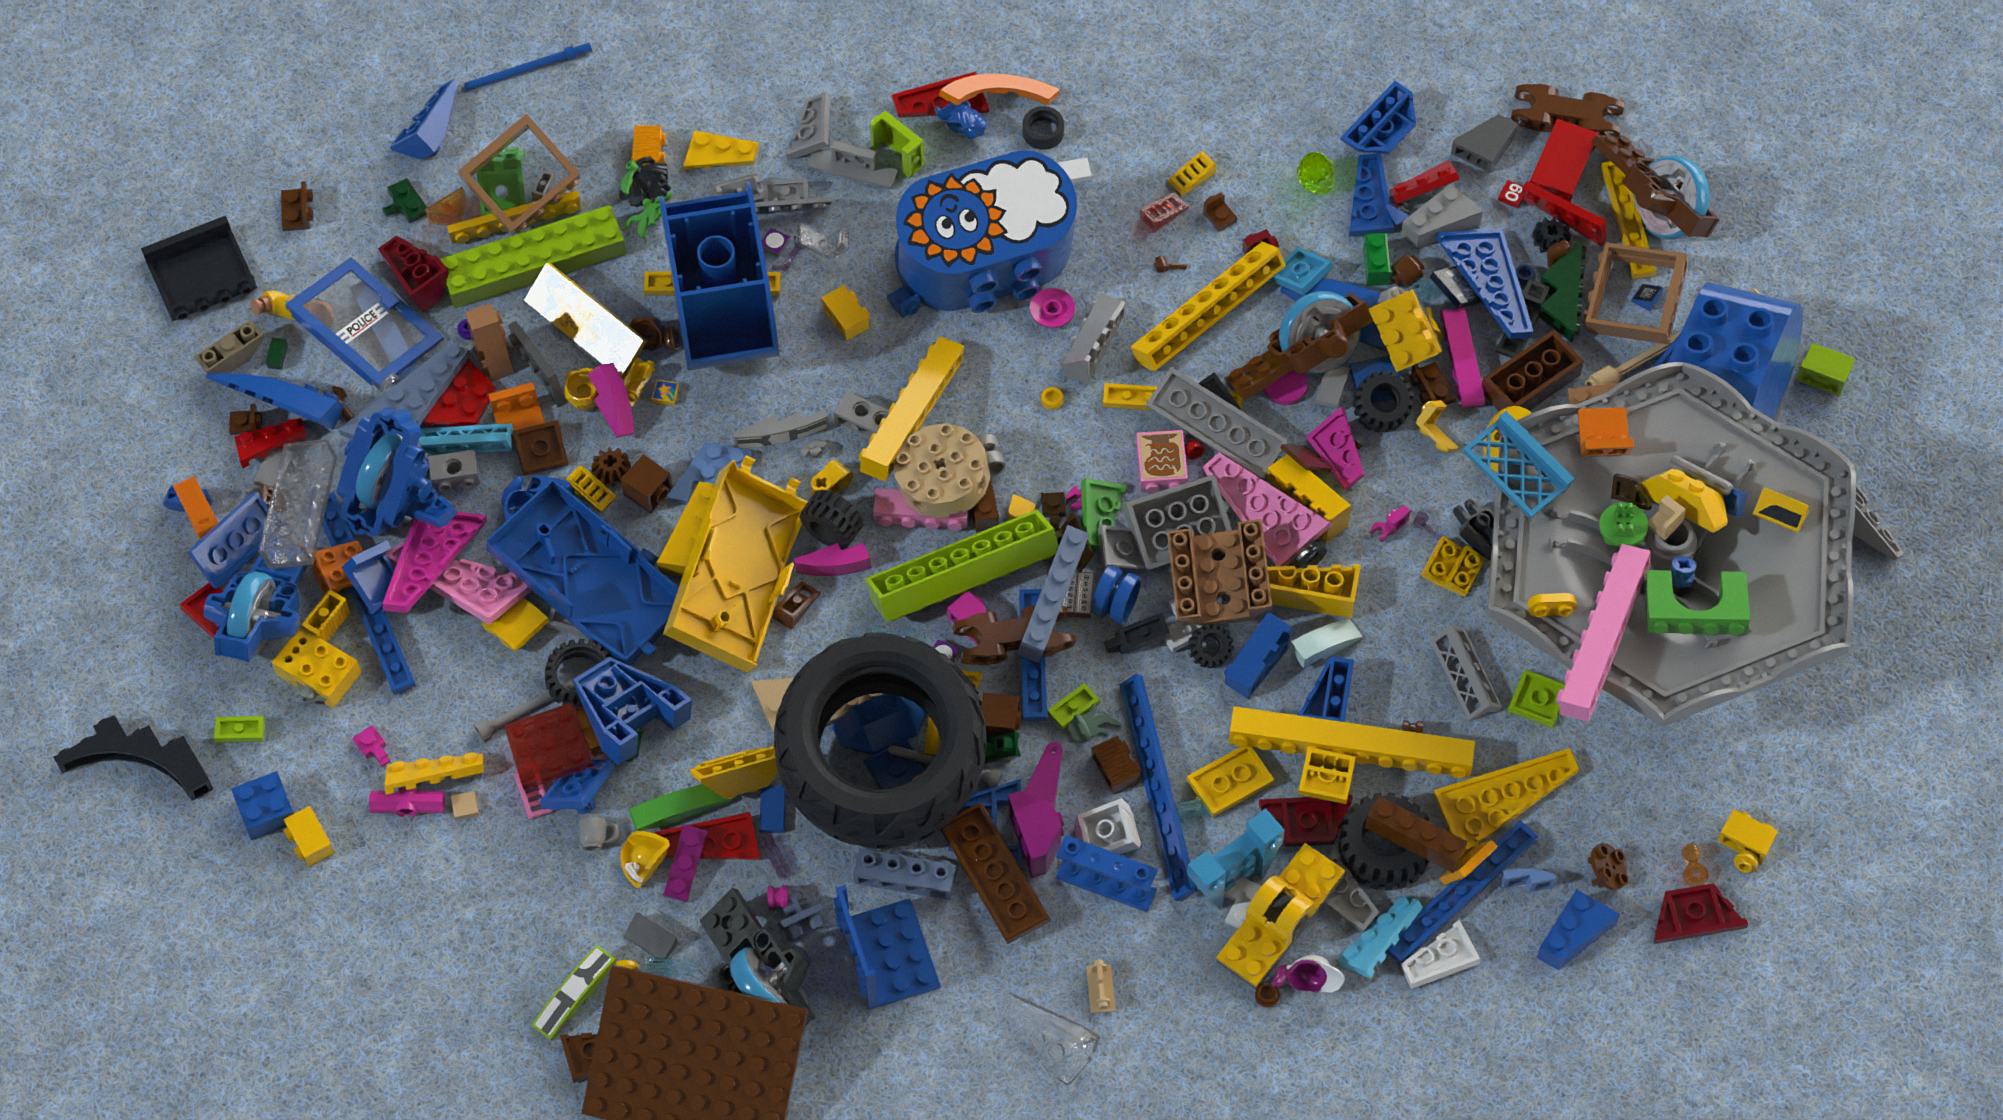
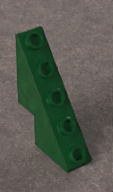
[1539,239,1587,343]

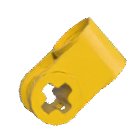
[811,459,854,496]

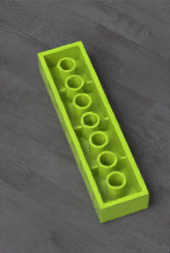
[440,205,627,309]
[865,509,1059,622]

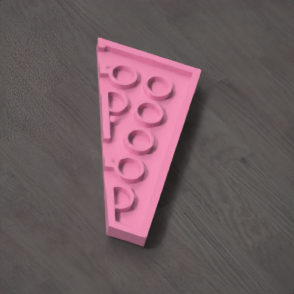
[1202,453,1333,566]
[386,542,532,625]

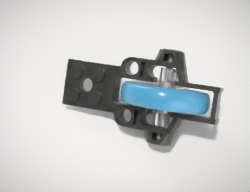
[699,888,816,1027]

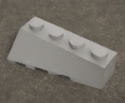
[1061,293,1126,385]

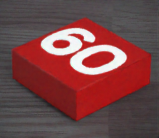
[1498,180,1523,209]

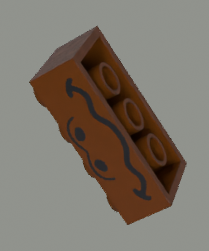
[1482,330,1584,411]

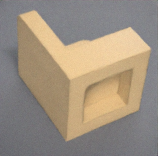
[1648,495,1686,540]

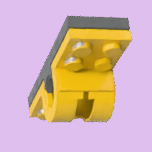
[1216,843,1345,990]

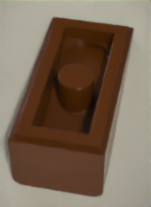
[773,581,821,630]

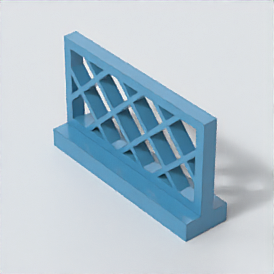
[1462,411,1574,519]

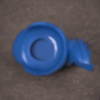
[935,100,988,139]
[501,476,533,521]

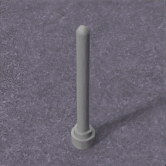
[474,678,575,741]
[888,745,1003,787]

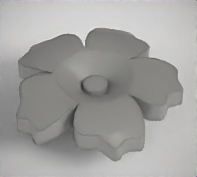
[800,439,828,458]

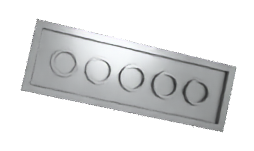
[1146,367,1288,480]

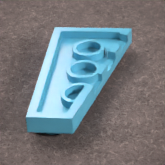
[1337,895,1423,978]

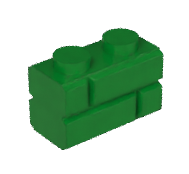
[1363,233,1391,286]

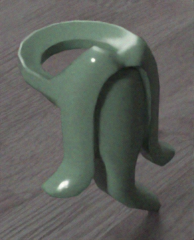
[1067,704,1122,741]

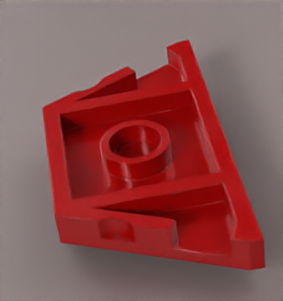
[424,359,496,428]

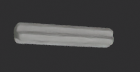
[1669,455,1733,495]

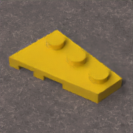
[683,131,759,171]

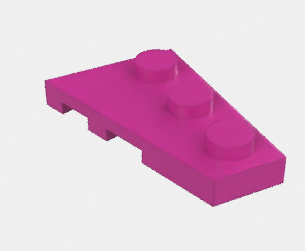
[1306,407,1365,490]

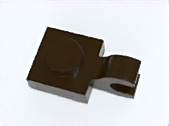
[1041,492,1066,531]

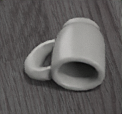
[579,817,621,851]

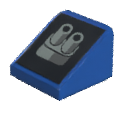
[1386,203,1414,225]
[1631,284,1664,312]

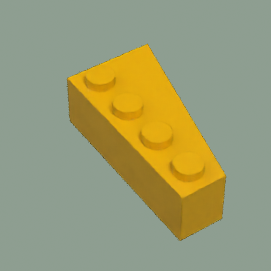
[1266,454,1351,543]
[657,482,714,577]
[1268,564,1361,618]

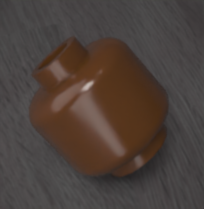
[1390,254,1425,288]

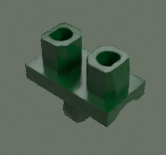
[984,732,1021,764]

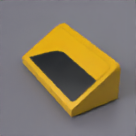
[1753,487,1809,533]

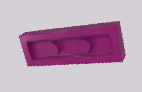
[663,824,708,902]

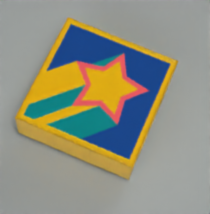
[652,380,679,406]

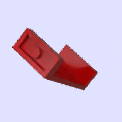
[1530,119,1599,203]

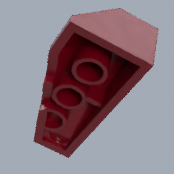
[378,236,449,313]

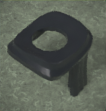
[1290,540,1327,568]

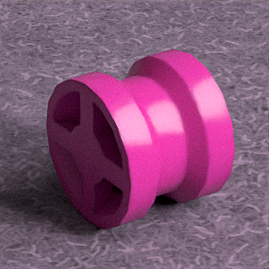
[767,885,789,910]

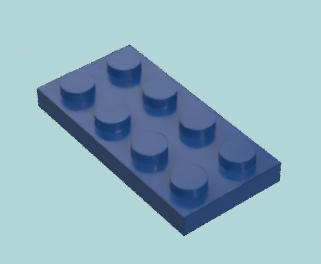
[187,492,283,588]

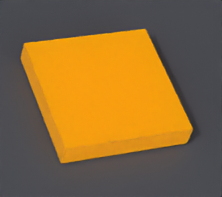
[1439,840,1497,885]

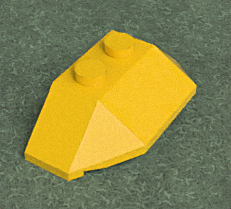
[1640,469,1728,533]
[690,746,778,799]

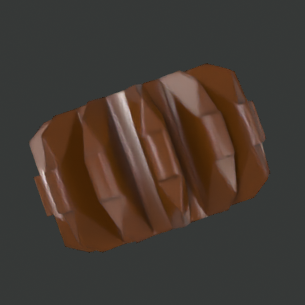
[591,446,631,487]

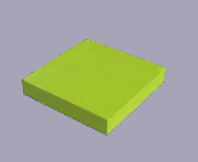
[1507,669,1566,729]

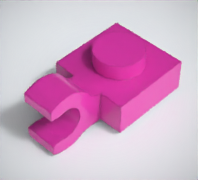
[1371,505,1410,542]
[352,725,390,767]

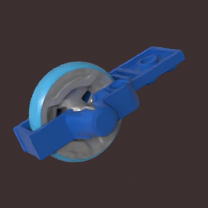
[204,539,314,662]

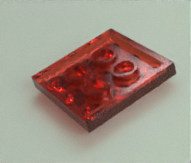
[504,702,594,790]

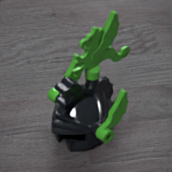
[619,156,672,239]

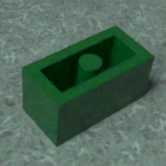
[266,338,288,370]

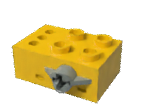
[271,626,362,708]

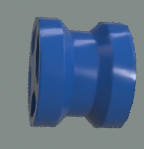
[1671,556,1696,587]

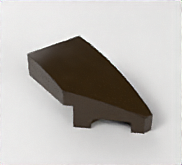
[1611,473,1652,511]

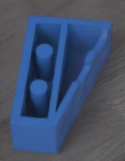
[1297,656,1354,722]

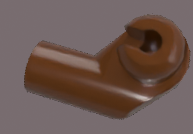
[1547,240,1571,268]

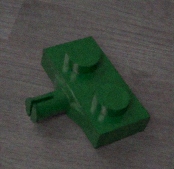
[382,178,429,223]

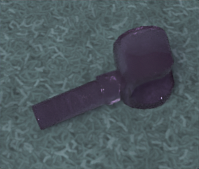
[1413,511,1442,540]

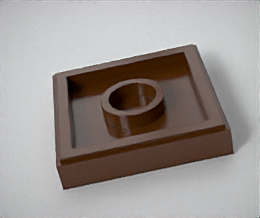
[512,420,569,476]

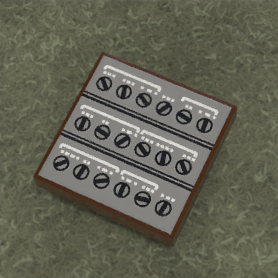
[1047,569,1094,618]

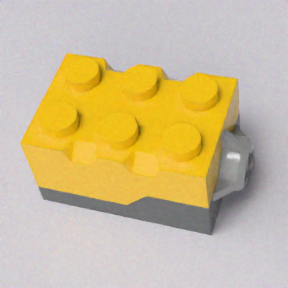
[1369,286,1443,372]

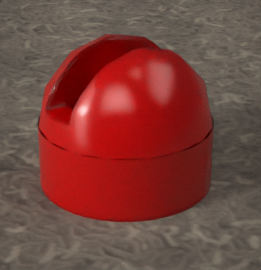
[1184,439,1204,460]

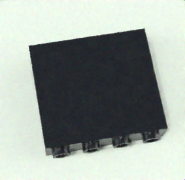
[141,215,257,321]

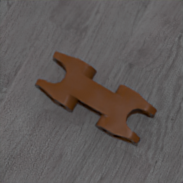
[1511,84,1625,137]
[952,605,1076,666]

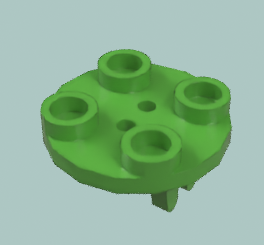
[1599,503,1649,547]

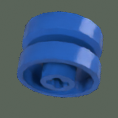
[1091,565,1142,626]

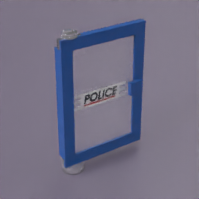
[285,257,444,394]

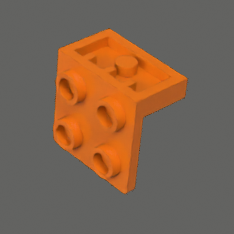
[488,382,545,444]
[1578,407,1634,457]
[311,541,363,595]

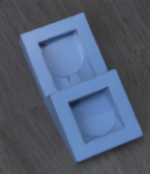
[1501,869,1556,892]

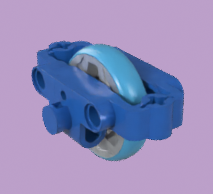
[336,407,433,537]

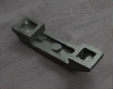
[1495,279,1550,358]

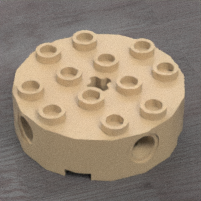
[894,423,990,518]

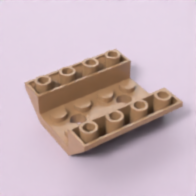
[1167,519,1272,626]

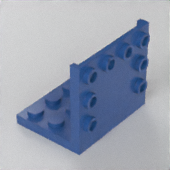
[833,885,941,1010]

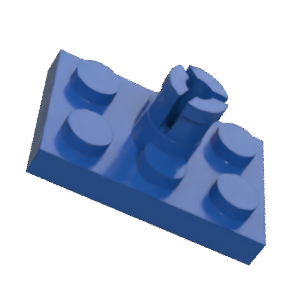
[540,759,616,814]

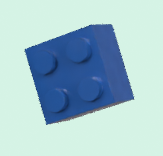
[231,771,294,841]

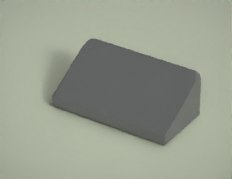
[624,912,678,963]

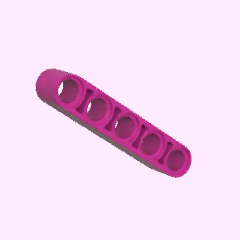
[1440,307,1485,408]

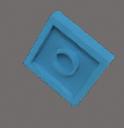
[1270,247,1333,295]

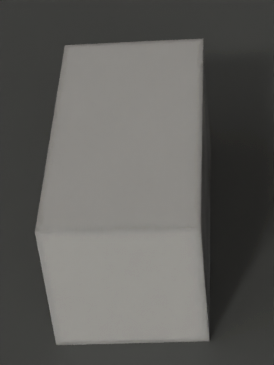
[531,170,556,200]

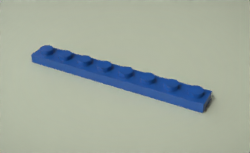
[1386,820,1538,965]

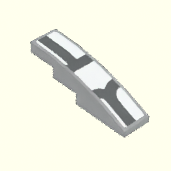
[733,409,829,448]

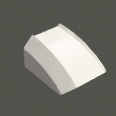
[1074,798,1141,854]

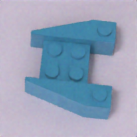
[1187,809,1285,909]

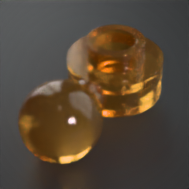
[1681,843,1709,887]

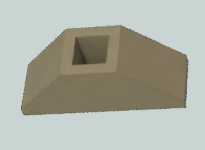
[194,320,264,374]

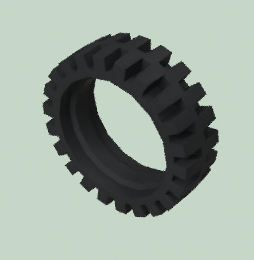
[545,639,613,710]

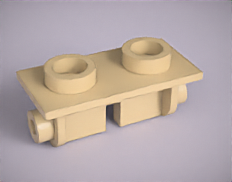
[1086,959,1116,1013]

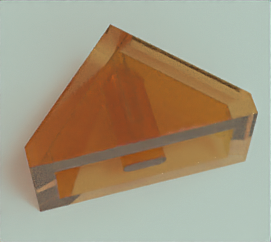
[425,187,467,226]

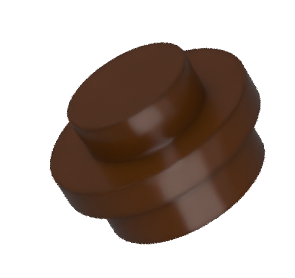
[1255,983,1280,1008]

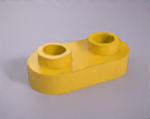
[1527,593,1577,618]

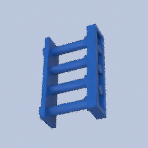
[1056,835,1158,913]

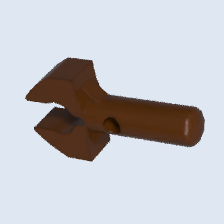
[323,386,355,422]

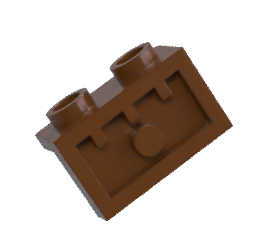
[281,181,314,232]
[1409,362,1456,405]

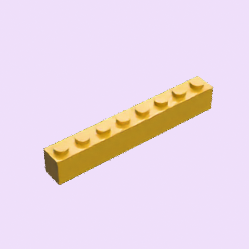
[858,336,965,482]

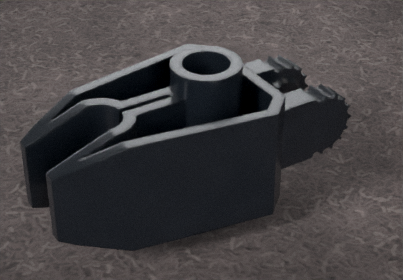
[1453,499,1494,561]

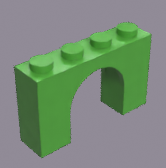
[1644,570,1750,635]

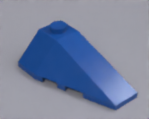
[390,78,458,159]

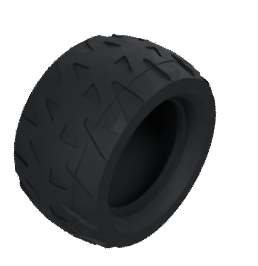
[774,632,986,849]

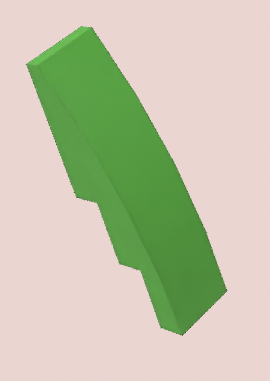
[629,784,732,831]

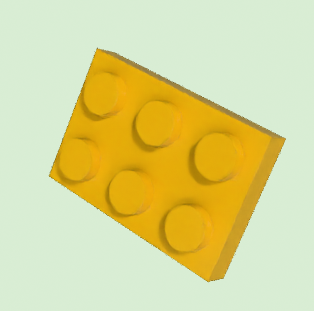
[1187,746,1275,818]

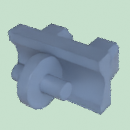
[778,895,825,940]

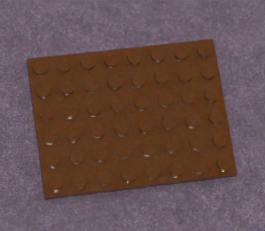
[581,965,809,1120]

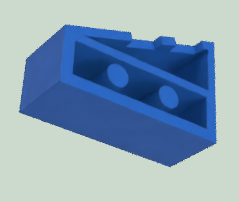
[1224,612,1292,699]
[1537,889,1620,970]

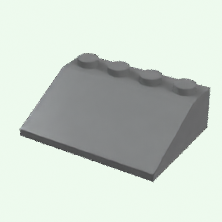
[1121,474,1232,570]

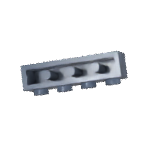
[853,848,956,900]

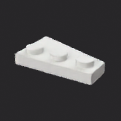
[1401,920,1480,989]

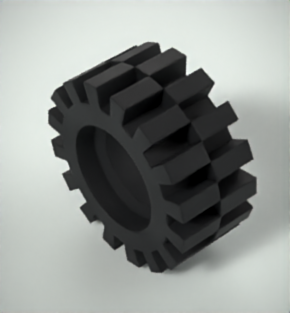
[1187,624,1234,668]

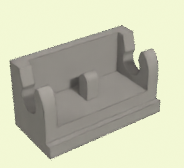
[713,172,765,201]

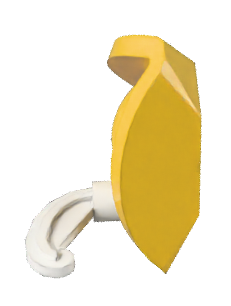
[620,831,670,888]

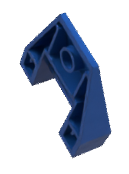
[573,657,692,765]

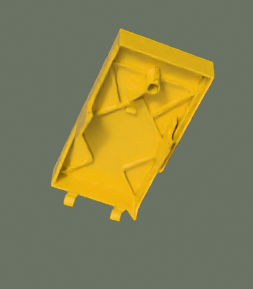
[663,456,808,673]

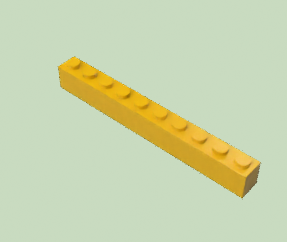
[1228,706,1475,778]

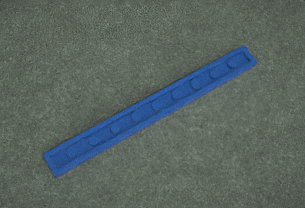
[312,492,416,695]
[1119,674,1198,901]

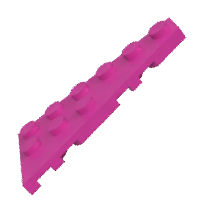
[382,512,487,613]

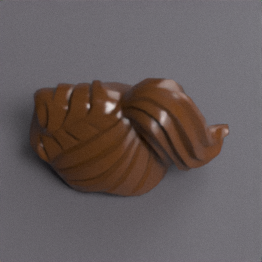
[630,316,679,351]

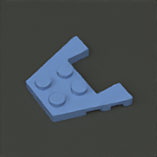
[667,442,753,505]

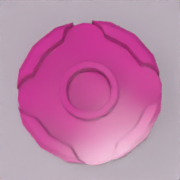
[1263,370,1308,406]

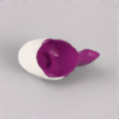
[1271,955,1344,993]

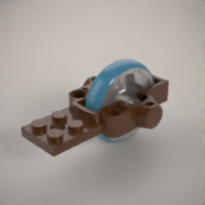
[1591,134,1720,240]
[1224,291,1374,400]

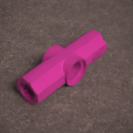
[369,787,445,817]

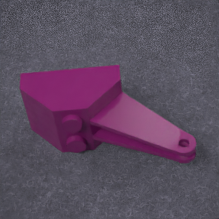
[1008,742,1064,878]

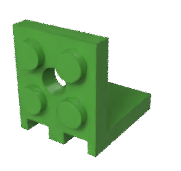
[477,147,526,216]

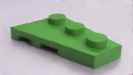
[1081,478,1127,550]

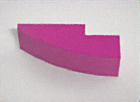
[588,363,634,438]
[794,543,871,576]

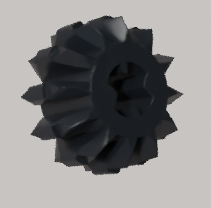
[1532,217,1571,253]

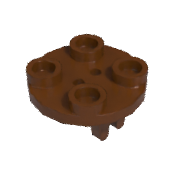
[1588,843,1629,891]

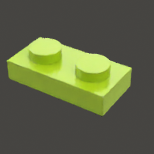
[1047,683,1100,731]
[214,716,265,743]

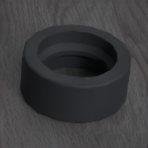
[1022,106,1064,150]

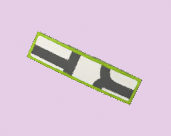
[532,945,617,1040]

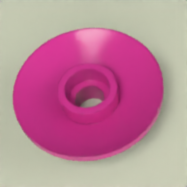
[1030,288,1075,328]

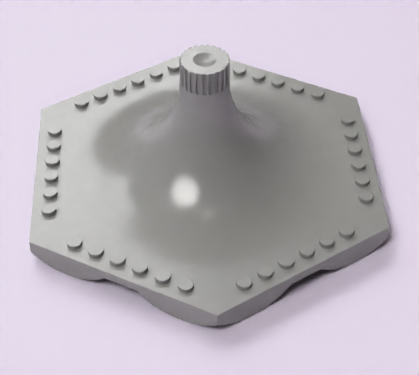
[1487,362,1856,727]

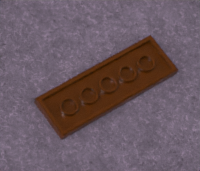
[940,802,1051,945]

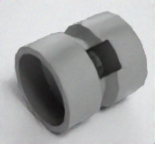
[978,434,1006,477]

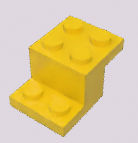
[1298,747,1356,804]

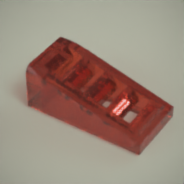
[1140,192,1189,232]

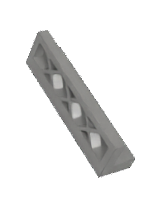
[1430,625,1503,721]

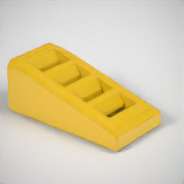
[1167,151,1216,196]
[565,465,617,514]

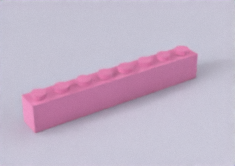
[1556,544,1650,722]

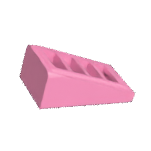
[514,766,552,820]

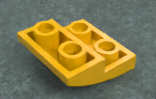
[1420,536,1486,597]
[481,598,550,652]

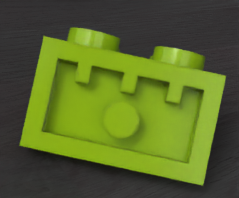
[1796,343,1855,397]

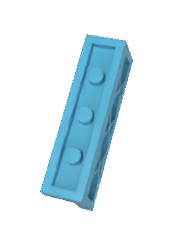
[419,423,513,455]

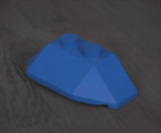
[1340,81,1416,154]
[831,694,927,754]

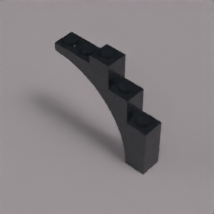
[53,715,214,801]

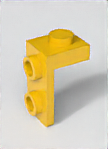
[1415,400,1459,453]

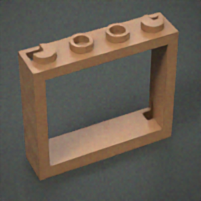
[458,113,580,236]
[1583,243,1688,345]

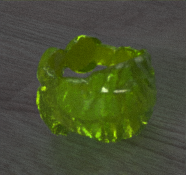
[1297,151,1335,194]

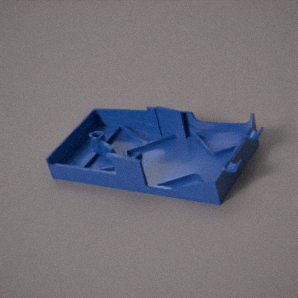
[486,478,679,666]

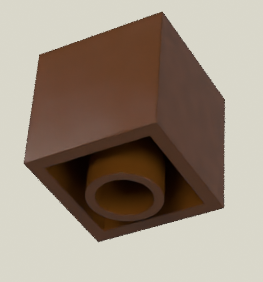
[621,454,673,514]
[981,692,1022,738]

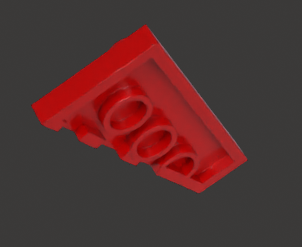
[1522,181,1607,246]

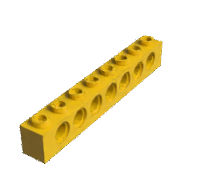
[1131,242,1286,372]

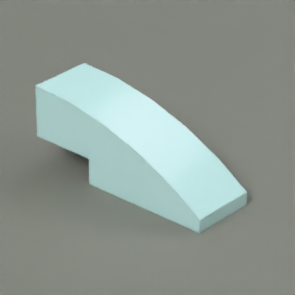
[1290,619,1363,668]

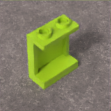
[870,110,925,178]

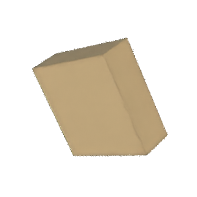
[451,791,479,821]

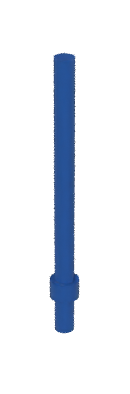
[464,43,592,91]

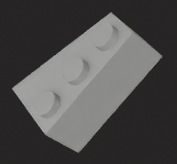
[1401,183,1483,249]

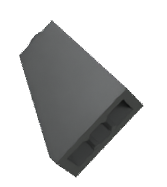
[1451,114,1518,173]

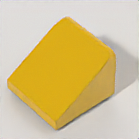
[1008,494,1036,521]

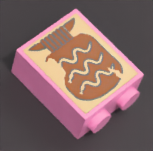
[1136,430,1188,494]

